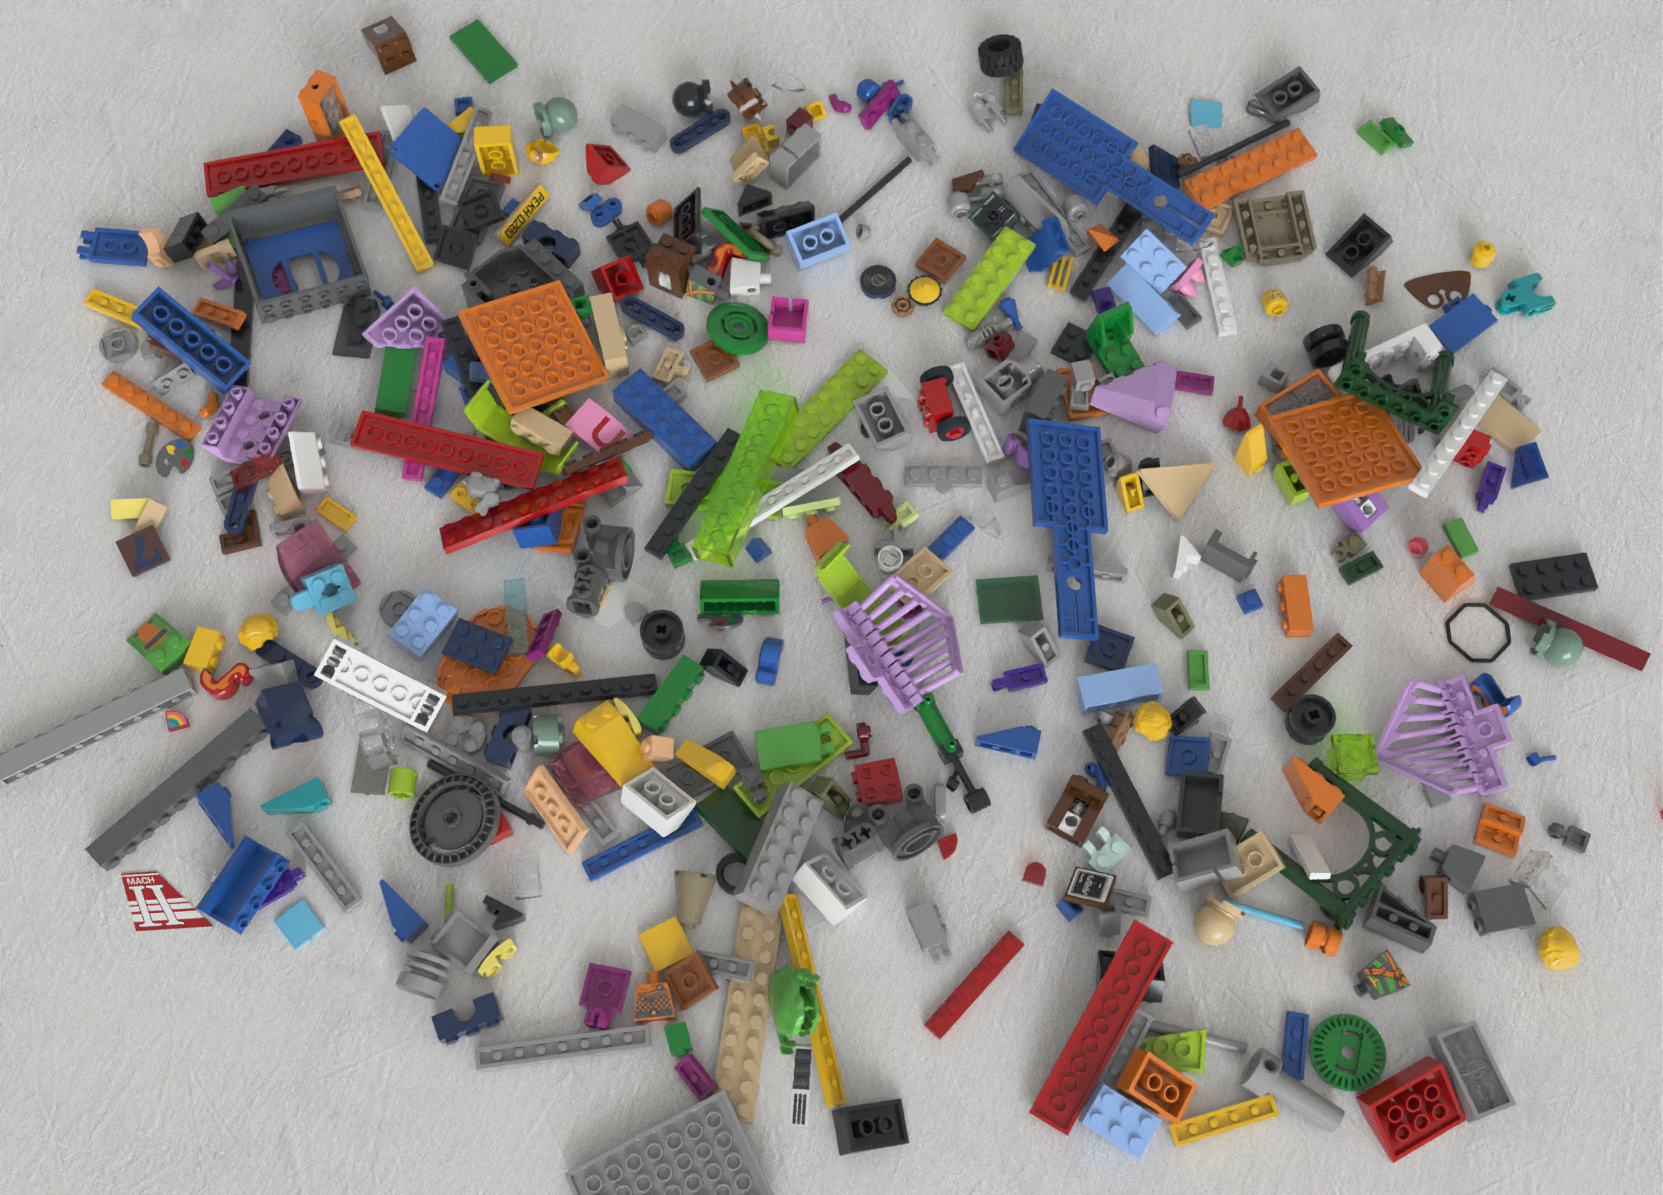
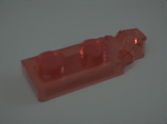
[229,455,284,490]

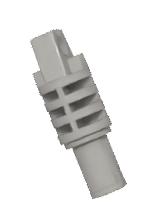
[964,317,1013,350]

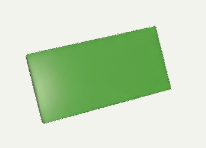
[1357,120,1395,156]
[1442,517,1479,559]
[1186,650,1210,691]

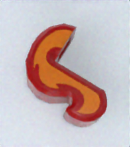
[706,242,748,281]
[200,663,254,700]

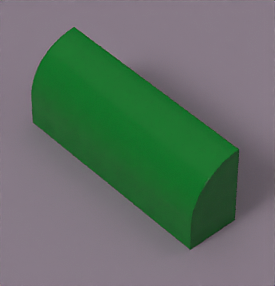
[375,347,417,419]
[700,579,780,615]

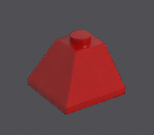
[585,143,631,185]
[591,255,645,302]

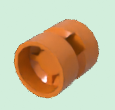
[1304,920,1343,957]

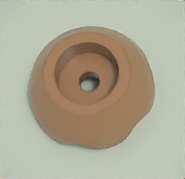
[1178,152,1198,170]
[891,295,914,317]

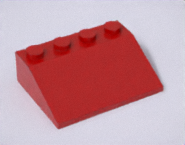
[1356,1056,1466,1163]

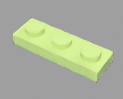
[781,497,841,520]

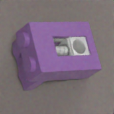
[1332,492,1389,533]

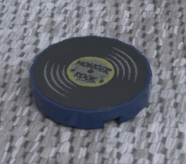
[860,265,897,299]

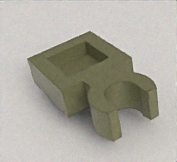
[1331,530,1368,563]

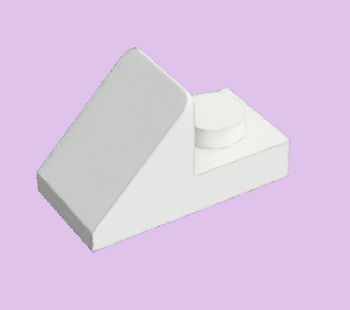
[1172,535,1201,580]

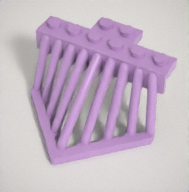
[832,573,964,714]
[1372,674,1514,797]

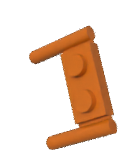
[533,501,587,554]

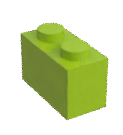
[1272,460,1309,506]

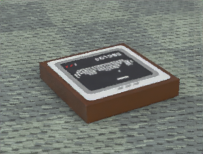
[1064,866,1117,910]

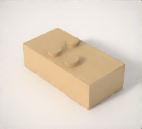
[589,293,630,379]

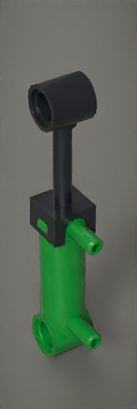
[914,691,991,814]

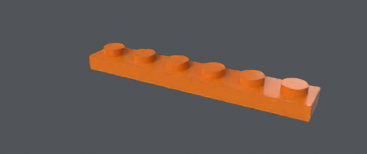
[101,370,202,442]

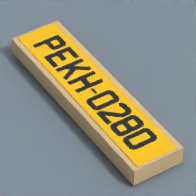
[494,183,551,247]

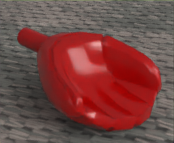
[1222,396,1251,431]

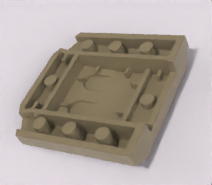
[1232,190,1317,266]

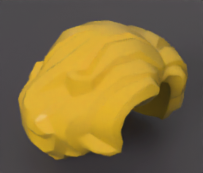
[238,613,280,652]
[1133,701,1172,741]
[1537,926,1581,971]

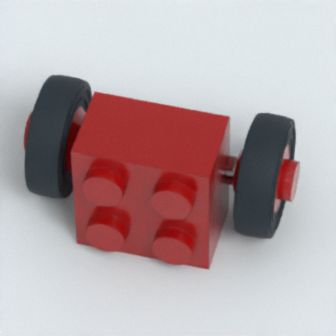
[917,366,971,441]

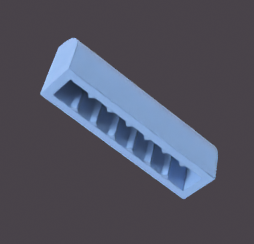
[1107,263,1181,334]
[1076,663,1163,714]

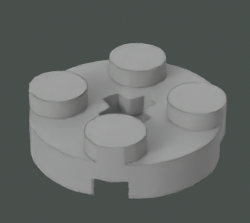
[445,716,487,756]

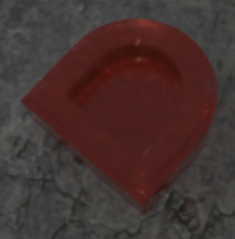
[489,172,511,184]
[1022,862,1046,887]

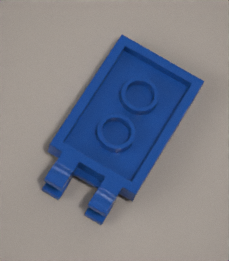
[76,227,148,267]

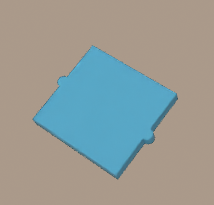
[1189,100,1223,128]
[274,899,325,950]

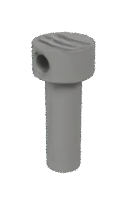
[1389,384,1475,444]
[1240,1047,1345,1133]

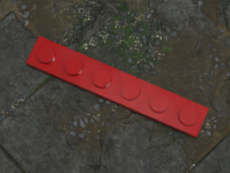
[924,930,1025,1040]

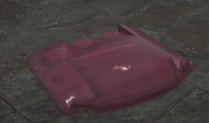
[276,519,362,593]
[549,740,621,808]

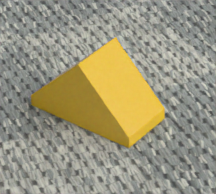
[1115,471,1145,513]

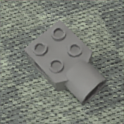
[977,355,1044,416]

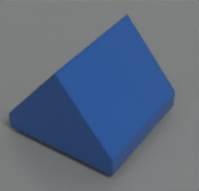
[745,538,772,564]
[1056,897,1083,922]

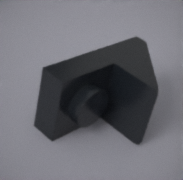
[1170,696,1207,736]
[483,895,526,931]

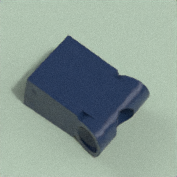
[255,681,324,750]

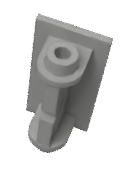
[152,362,195,396]

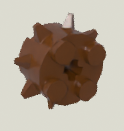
[727,77,768,121]

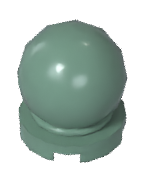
[533,97,577,138]
[1529,619,1584,667]

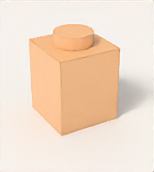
[640,735,674,763]

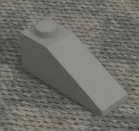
[987,467,1030,503]

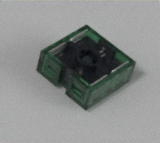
[968,191,1021,242]

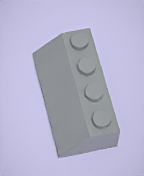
[1004,174,1070,240]

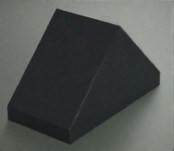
[737,184,772,217]

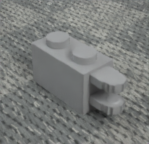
[906,900,952,964]

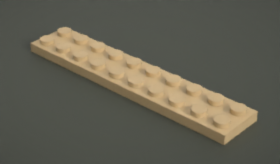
[712,902,782,1124]

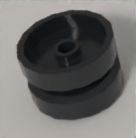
[1302,324,1348,368]
[640,609,686,660]
[1285,694,1336,745]

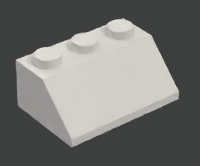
[381,105,419,142]
[288,432,330,496]
[621,767,696,838]
[792,851,868,925]

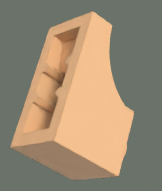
[138,226,174,268]

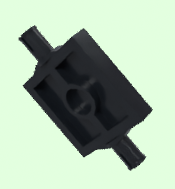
[606,218,653,269]

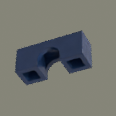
[521,219,581,269]
[484,708,533,769]
[431,992,505,1045]

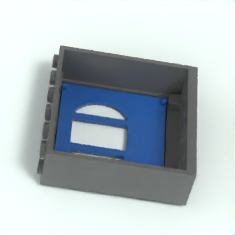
[225,185,371,324]

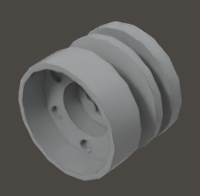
[395,950,451,1000]

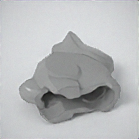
[462,471,501,516]

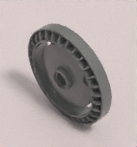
[409,774,501,867]

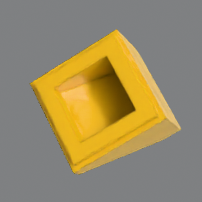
[803,100,827,122]

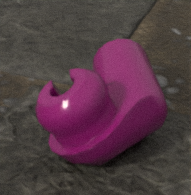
[829,94,852,113]

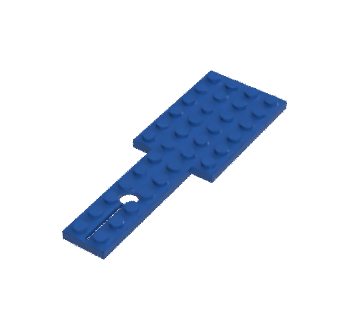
[1013,88,1215,246]
[1026,418,1109,641]

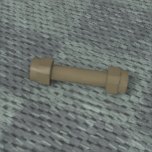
[138,422,159,468]

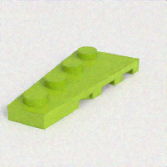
[1139,1029,1207,1074]

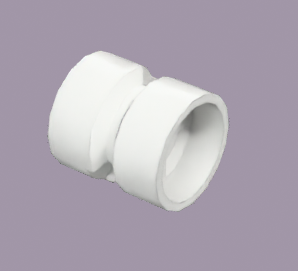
[877,546,903,579]

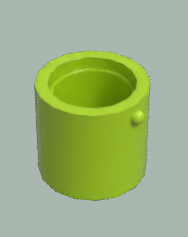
[388,768,418,799]

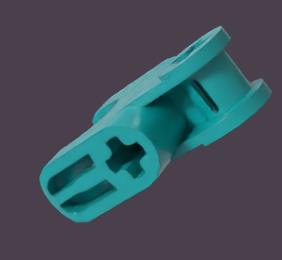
[1495,273,1556,318]

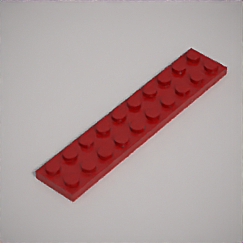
[203,131,386,198]
[350,410,545,491]
[439,456,629,555]
[1028,920,1173,1136]

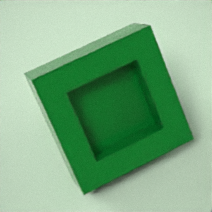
[1219,244,1245,268]

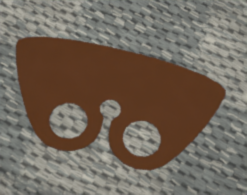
[1404,271,1471,309]

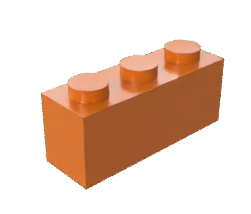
[1276,575,1314,638]

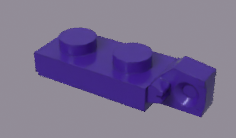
[1475,461,1507,513]
[258,867,306,911]

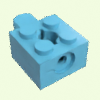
[290,563,357,616]

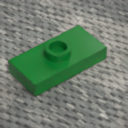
[1379,117,1414,148]

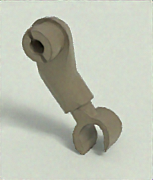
[748,224,783,257]

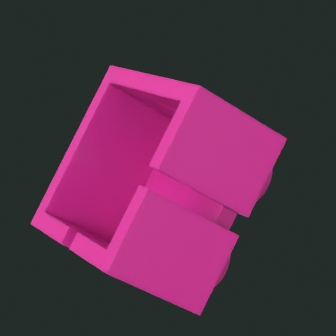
[768,296,809,343]

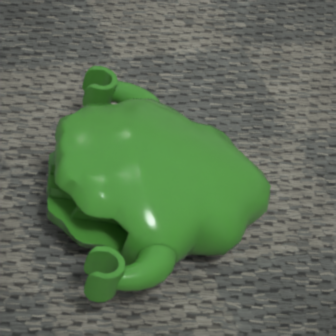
[768,965,820,1055]

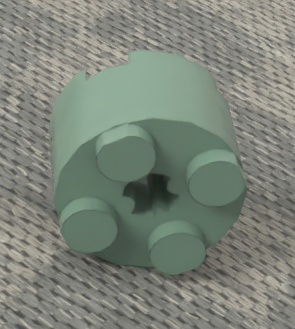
[533,714,565,756]

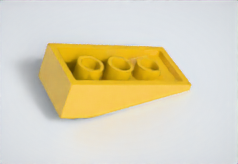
[572,700,656,789]

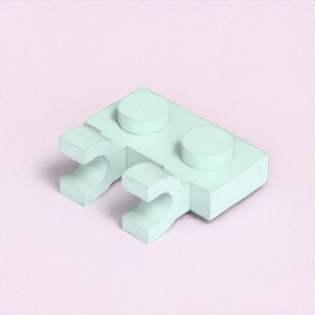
[1080,826,1131,873]

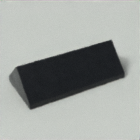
[673,187,702,255]

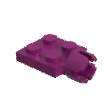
[579,963,632,1030]

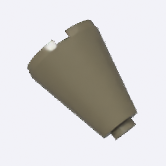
[674,870,717,929]

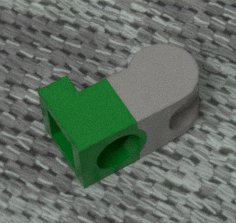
[570,295,592,329]

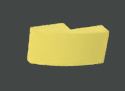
[111,498,154,520]
[324,611,355,643]
[612,698,642,739]
[478,938,517,978]

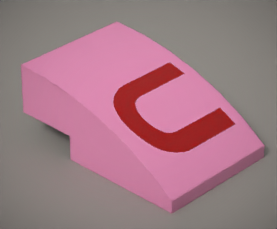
[565,399,634,462]

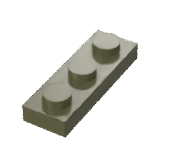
[1005,68,1023,115]

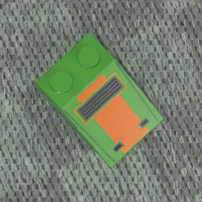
[126,613,191,676]

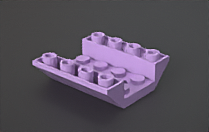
[201,385,303,469]

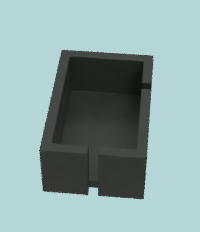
[1176,771,1224,839]

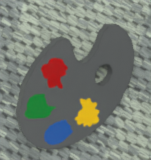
[155,439,194,477]
[697,614,744,631]

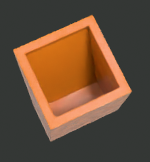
[1419,545,1475,603]

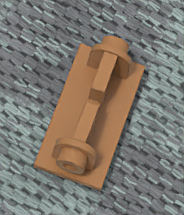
[1364,266,1386,306]
[1106,708,1134,752]

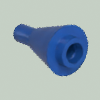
[998,297,1023,331]

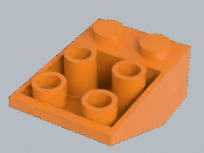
[1283,756,1345,825]

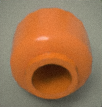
[646,199,673,226]

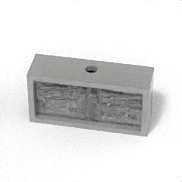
[1428,1020,1516,1123]

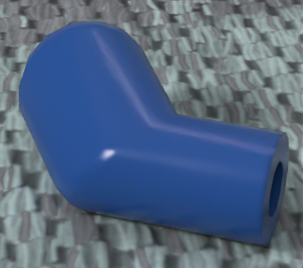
[1084,762,1108,789]

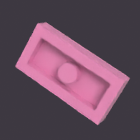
[1169,258,1205,297]

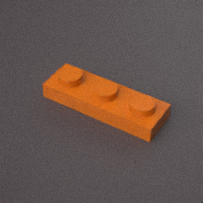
[192,298,247,331]

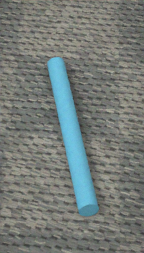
[1221,898,1305,930]

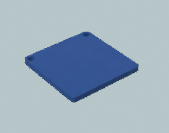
[388,108,463,191]

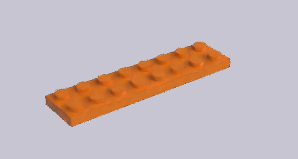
[1182,127,1318,210]

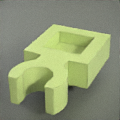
[883,501,919,534]

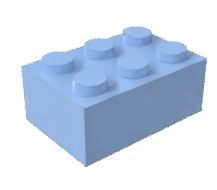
[784,212,851,271]
[1120,227,1187,294]
[388,587,458,662]
[1078,1081,1162,1159]

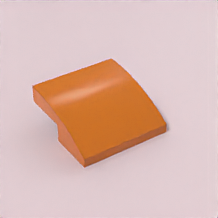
[1473,802,1526,858]

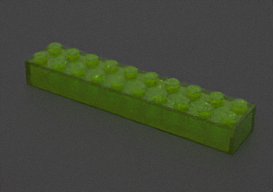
[692,390,799,568]

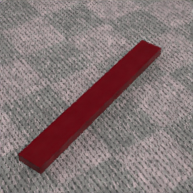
[1489,586,1651,671]

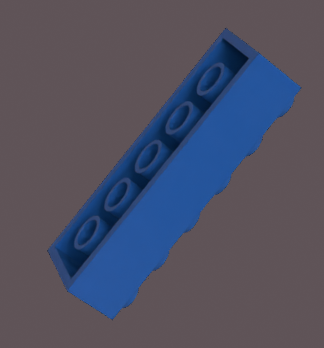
[131,286,251,395]
[612,368,717,471]

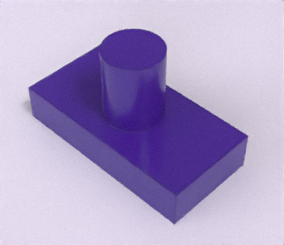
[1091,287,1116,314]

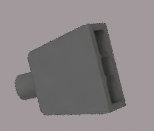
[1429,844,1486,895]

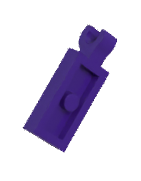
[991,663,1048,692]

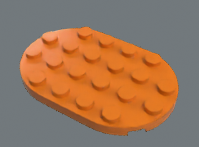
[437,606,537,716]

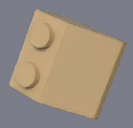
[266,464,306,521]

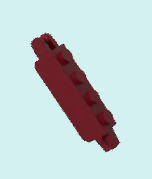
[827,442,897,524]

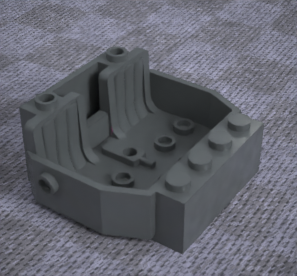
[461,238,586,308]

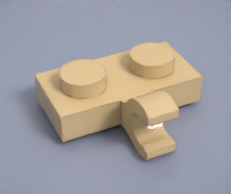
[652,347,691,386]

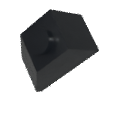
[699,648,748,687]

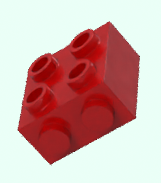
[1450,421,1492,469]
[851,757,903,810]

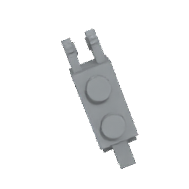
[891,113,938,167]

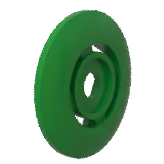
[706,302,769,355]
[1309,1014,1386,1091]

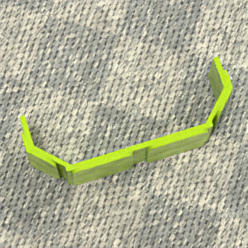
[464,380,579,476]
[814,541,913,646]

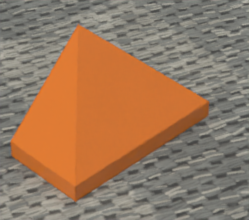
[1086,224,1119,252]

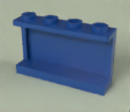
[196,835,291,934]

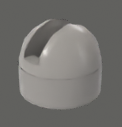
[856,224,871,239]
[1096,709,1114,726]

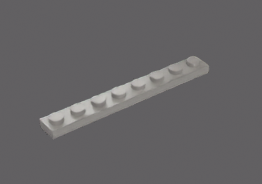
[475,1025,651,1071]

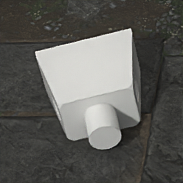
[730,258,772,298]

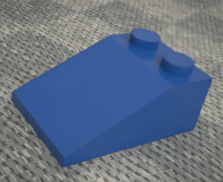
[512,509,562,549]

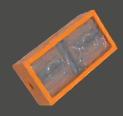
[298,70,350,142]
[1254,369,1342,444]

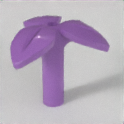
[207,260,238,289]

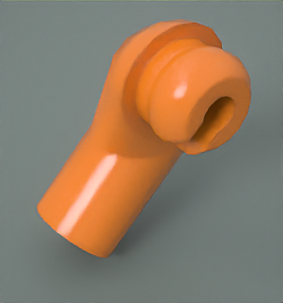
[199,392,219,418]

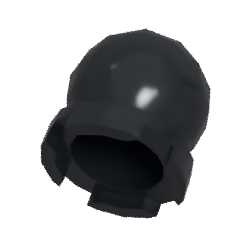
[672,79,713,117]

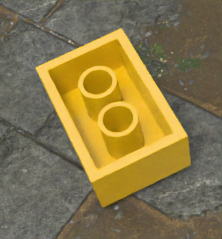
[474,125,519,178]

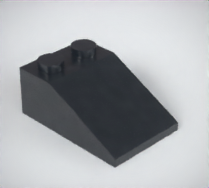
[1325,213,1393,278]
[832,1098,909,1156]

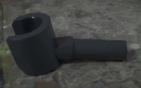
[946,769,960,792]

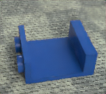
[1025,218,1071,272]

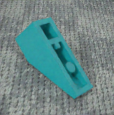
[260,777,333,815]

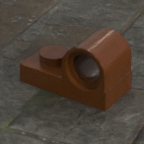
[1419,875,1448,920]

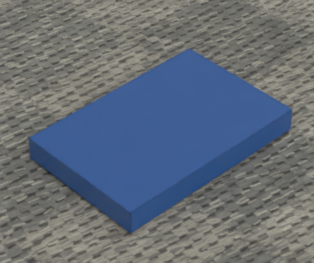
[1428,293,1498,354]

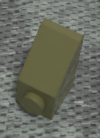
[1151,593,1195,640]
[807,776,852,821]

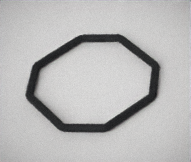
[1446,603,1511,663]

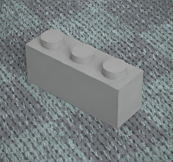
[610,104,667,153]

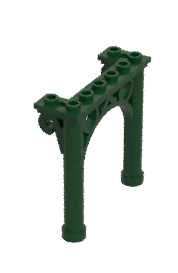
[1333,310,1459,435]
[1239,757,1422,931]

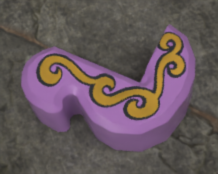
[1003,433,1029,470]

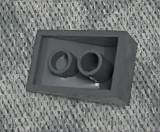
[1255,66,1320,121]

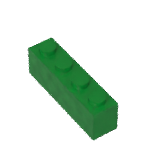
[637,654,705,736]

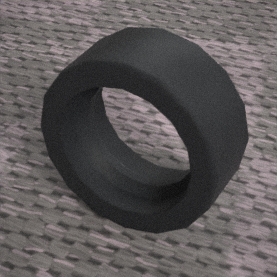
[716,853,746,895]

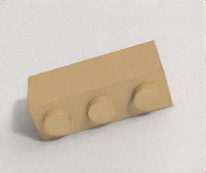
[510,408,573,457]

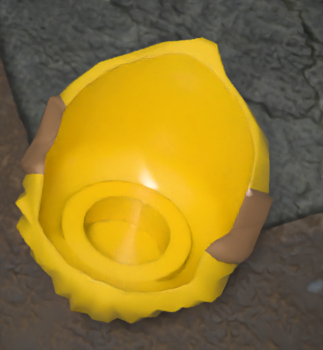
[525,138,560,165]

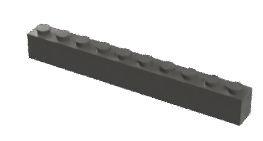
[85,708,268,871]

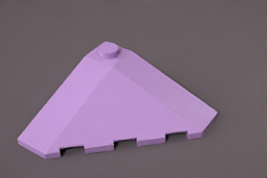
[362,287,469,350]
[1089,360,1178,433]

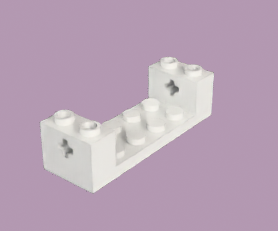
[1326,323,1442,396]
[314,635,448,732]

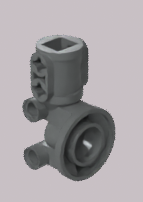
[566,515,635,618]
[831,783,944,871]

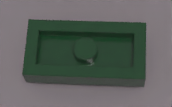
[1338,551,1384,586]

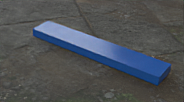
[581,808,703,882]

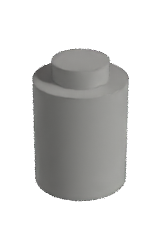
[511,726,535,752]

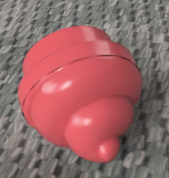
[1408,537,1428,556]

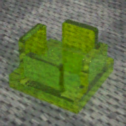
[1327,734,1380,781]

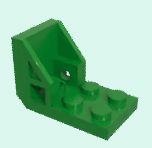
[1086,301,1145,378]

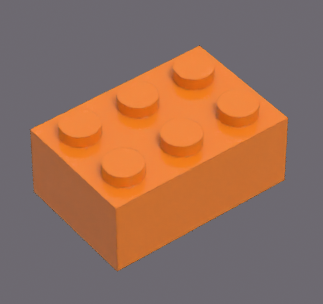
[1115,1048,1197,1124]

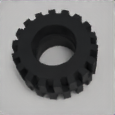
[978,34,1024,78]

